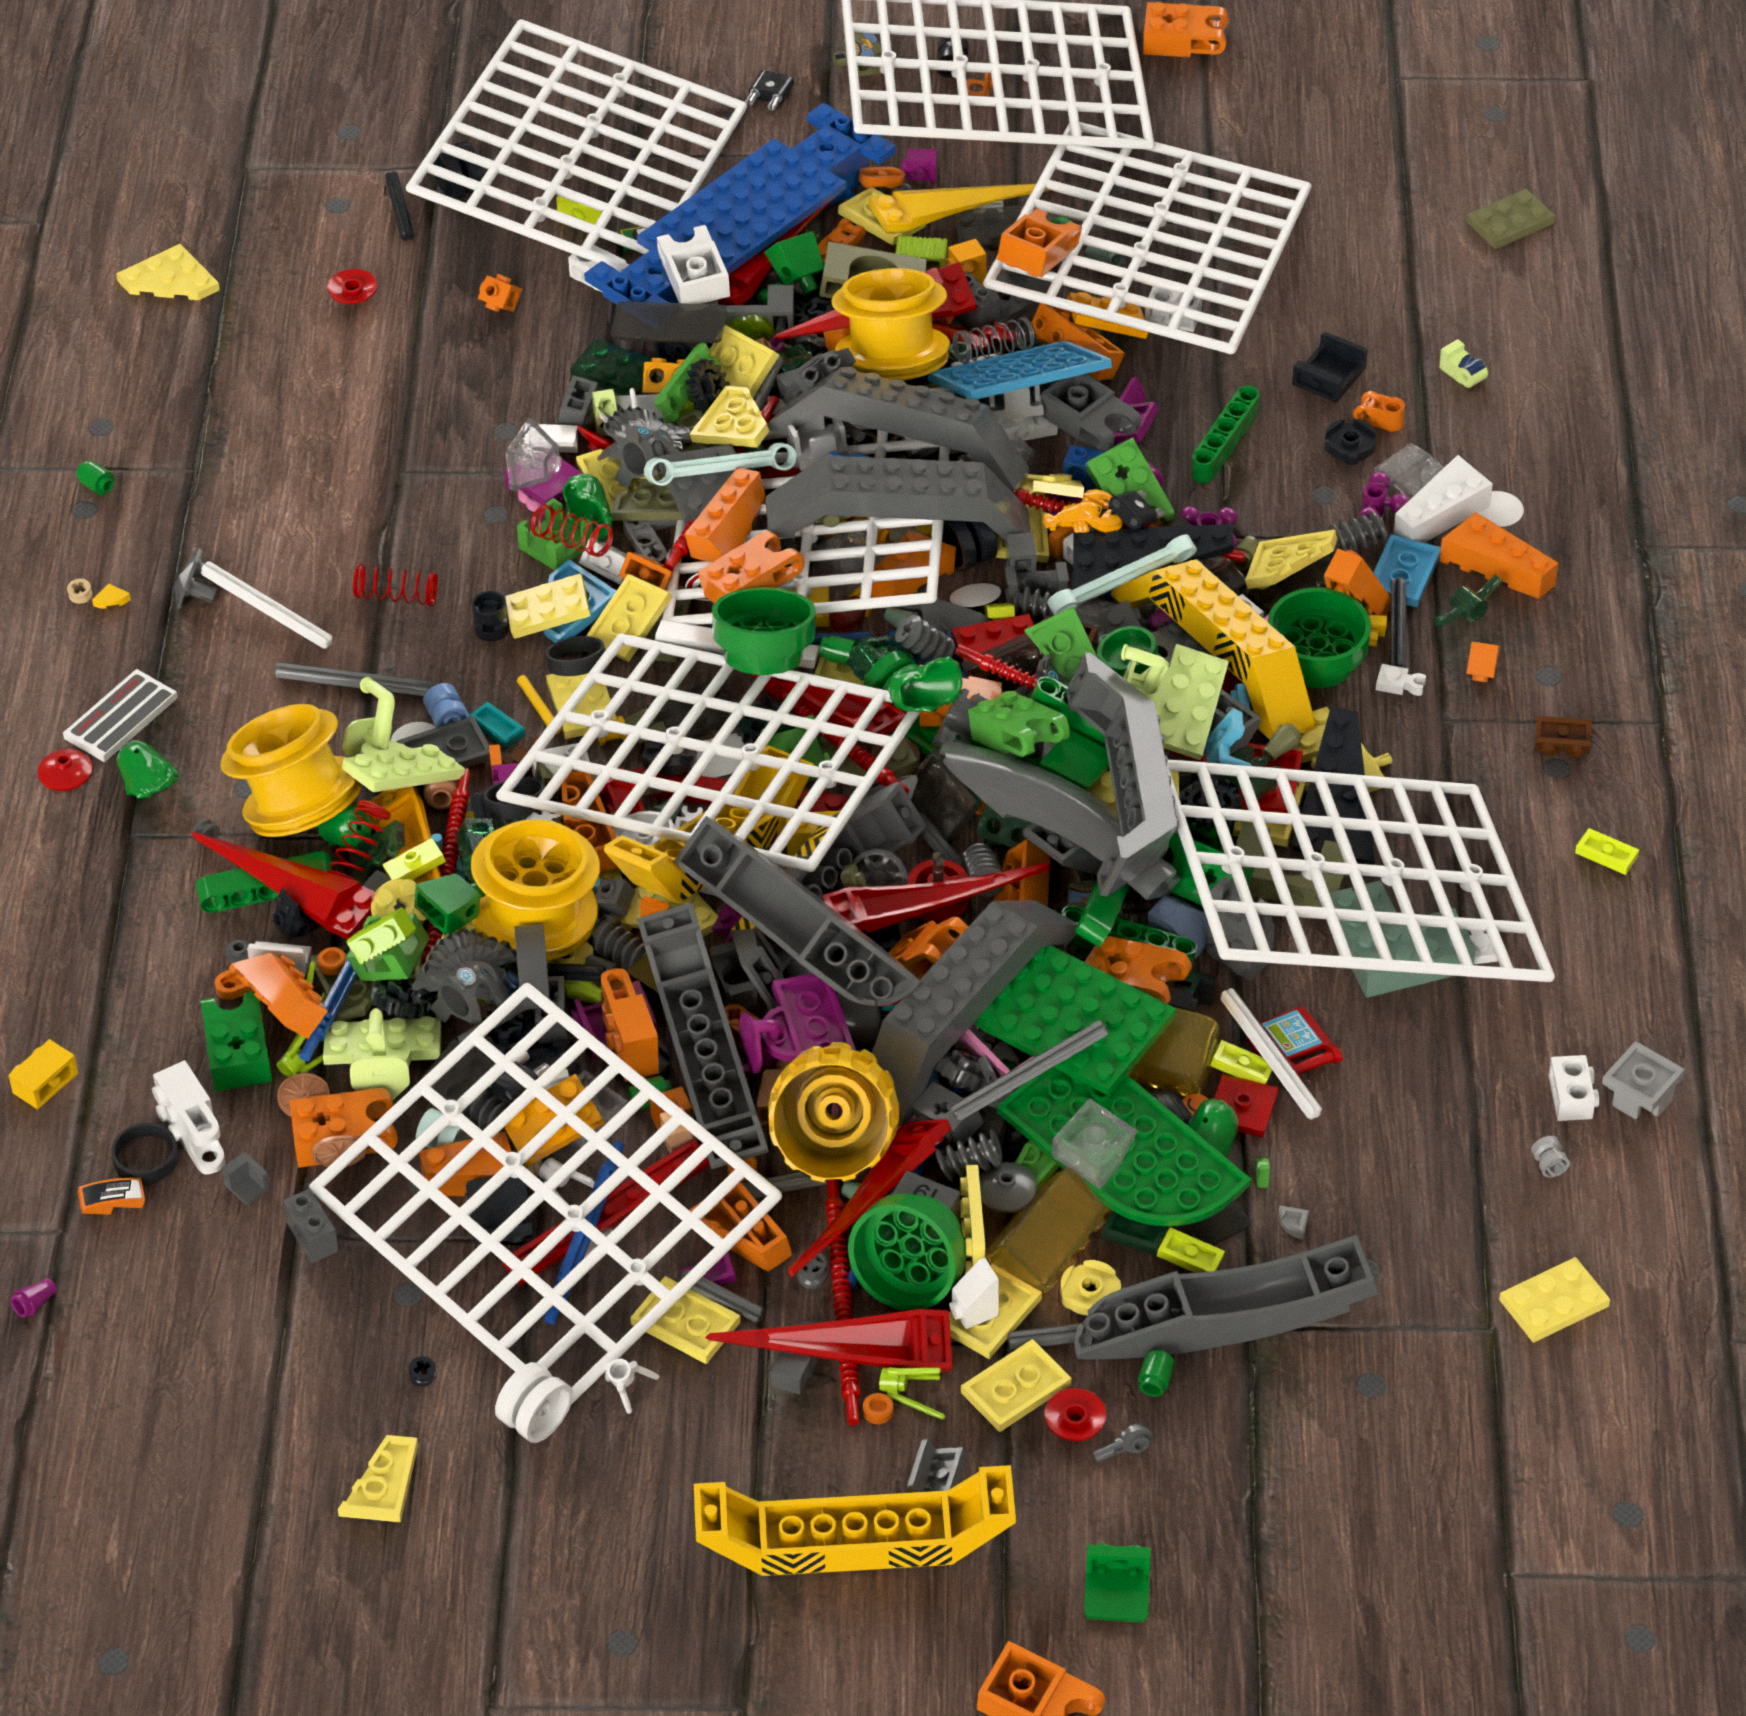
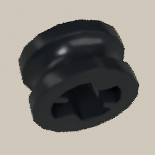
[408,1356,436,1386]

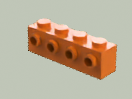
[1031,303,1125,381]

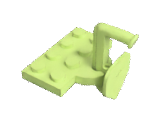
[1121,644,1229,760]
[342,677,465,792]
[323,1008,442,1100]

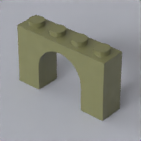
[819,241,927,299]
[1236,823,1352,907]

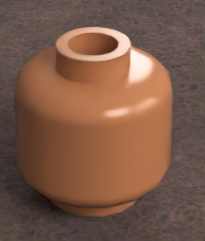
[423,779,458,810]

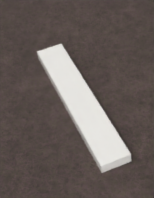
[655,620,819,669]

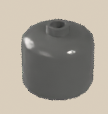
[837,993,885,1050]

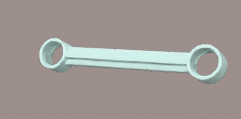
[644,443,797,486]
[1047,534,1197,616]

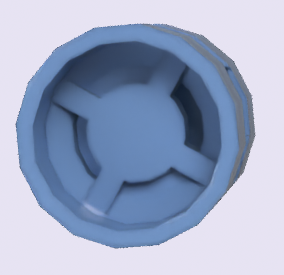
[423,683,469,728]

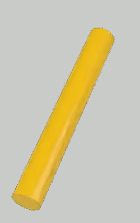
[517,675,562,735]

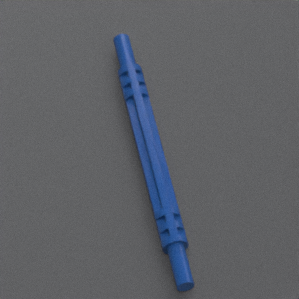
[299,928,364,1061]
[544,1141,625,1324]

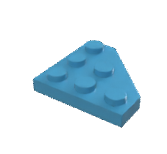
[543,560,616,643]

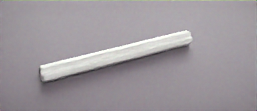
[201,562,333,649]
[1221,988,1322,1120]

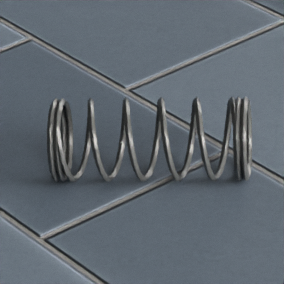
[953,317,1035,364]

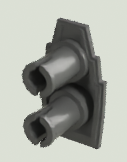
[792,348,856,392]
[174,548,224,609]

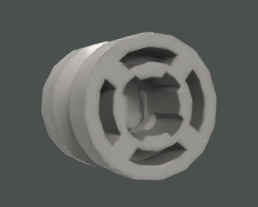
[1531,1136,1570,1177]

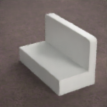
[523,424,579,453]
[579,539,627,585]
[247,941,312,975]

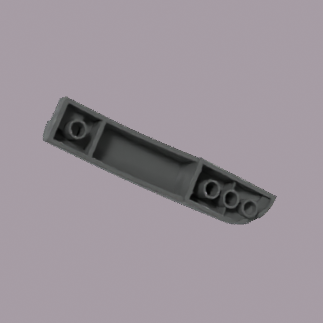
[939,741,1181,900]
[673,816,922,1006]
[1074,1235,1378,1359]

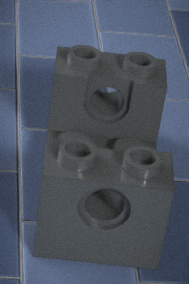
[954,265,1058,331]
[691,285,795,347]

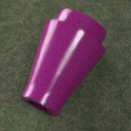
[10,1278,57,1318]

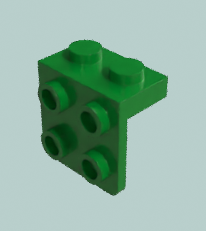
[1084,1543,1151,1622]

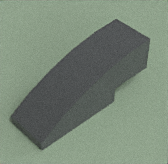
[515,924,550,1010]
[771,1320,820,1395]

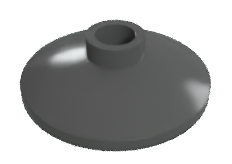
[979,1162,1036,1213]

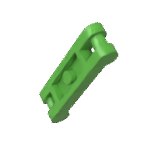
[654,343,718,423]

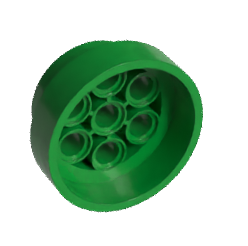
[712,587,816,675]
[1268,588,1371,688]
[848,1193,966,1311]

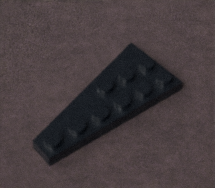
[1073,524,1234,590]
[1292,707,1375,865]

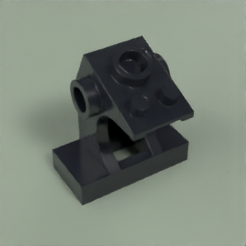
[272,888,321,938]
[1165,971,1217,1036]

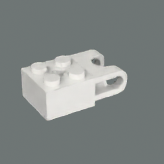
[656,225,730,309]
[152,1060,226,1174]

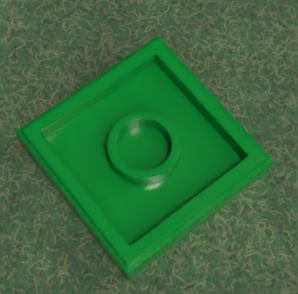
[1040,729,1109,792]

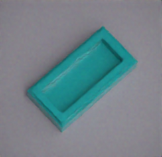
[469,701,526,749]

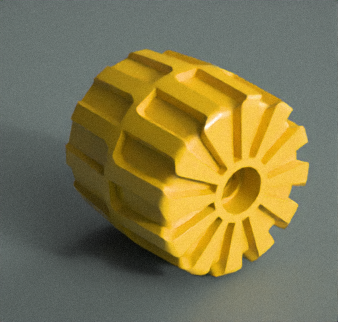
[768,1042,899,1182]

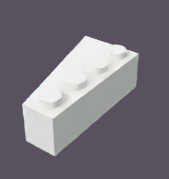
[1394,455,1493,543]

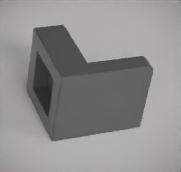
[222,1152,270,1205]

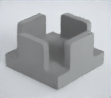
[982,385,1044,421]
[786,414,851,471]
[1602,1041,1685,1119]

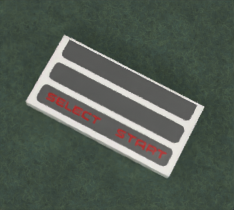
[63,669,178,762]

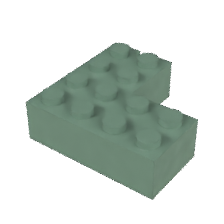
[1329,880,1476,998]

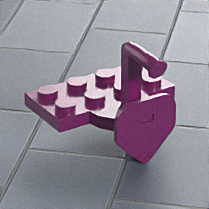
[739,974,856,1077]

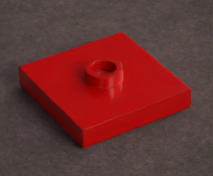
[1207,1074,1279,1138]

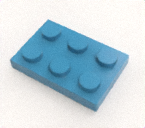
[1373,534,1441,608]

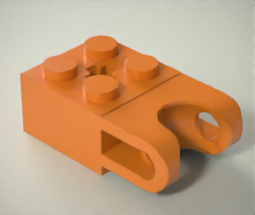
[1143,2,1229,57]
[997,208,1082,278]
[698,531,805,603]
[888,917,968,979]
[1084,936,1192,1004]
[601,968,659,1082]
[289,1088,398,1168]
[977,1641,1106,1716]

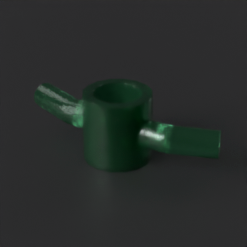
[1434,574,1503,627]

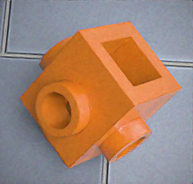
[478,274,522,312]

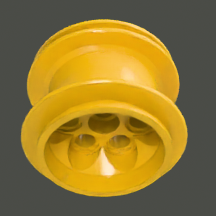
[831,268,950,380]
[220,704,362,837]
[471,819,600,961]

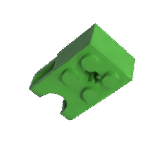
[1086,438,1175,523]
[968,691,1070,757]

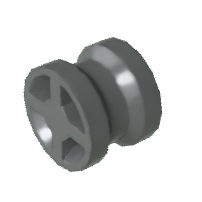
[797,1252,827,1289]

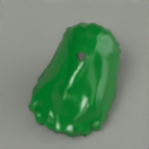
[562,473,613,541]
[888,656,963,713]
[116,740,179,798]
[315,800,372,848]
[1187,1098,1239,1157]

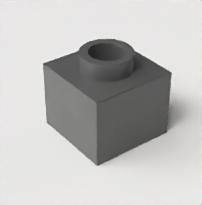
[595,879,635,915]

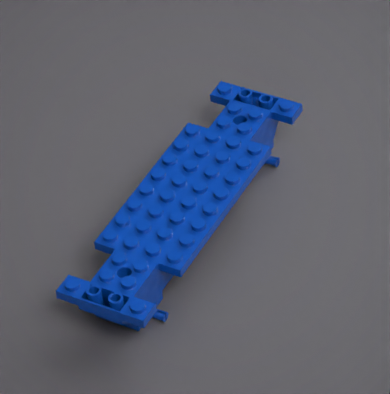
[584,103,896,332]

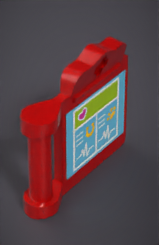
[1246,1006,1343,1077]

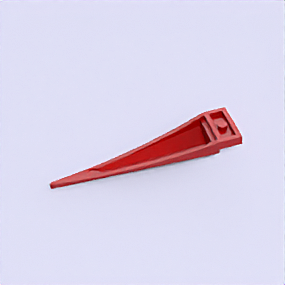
[718,198,835,305]
[775,262,976,340]
[771,677,906,744]
[191,832,376,940]
[822,863,1050,933]
[788,1119,952,1277]
[705,1309,952,1372]

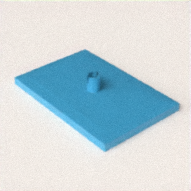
[928,340,1112,399]

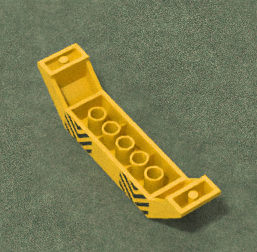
[1111,559,1316,740]
[604,745,814,904]
[694,1465,1016,1576]

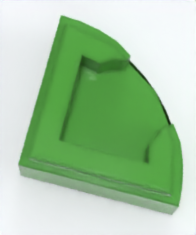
[1254,1158,1270,1188]

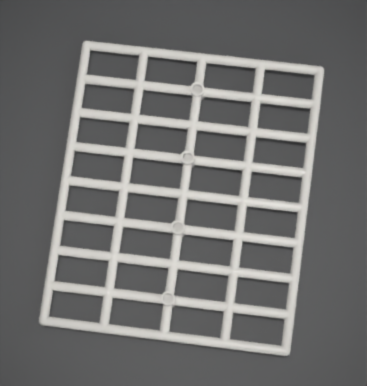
[841,0,1155,150]
[406,19,748,272]
[983,122,1312,354]
[662,387,955,625]
[496,633,921,872]
[1167,759,1555,982]
[309,983,782,1406]

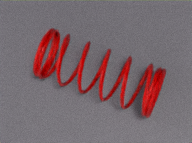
[531,504,613,558]
[353,564,438,606]
[326,800,391,881]

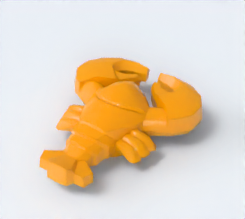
[1043,489,1123,533]

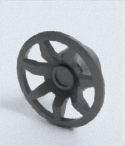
[852,849,908,887]

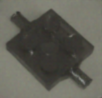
[419,1035,495,1113]

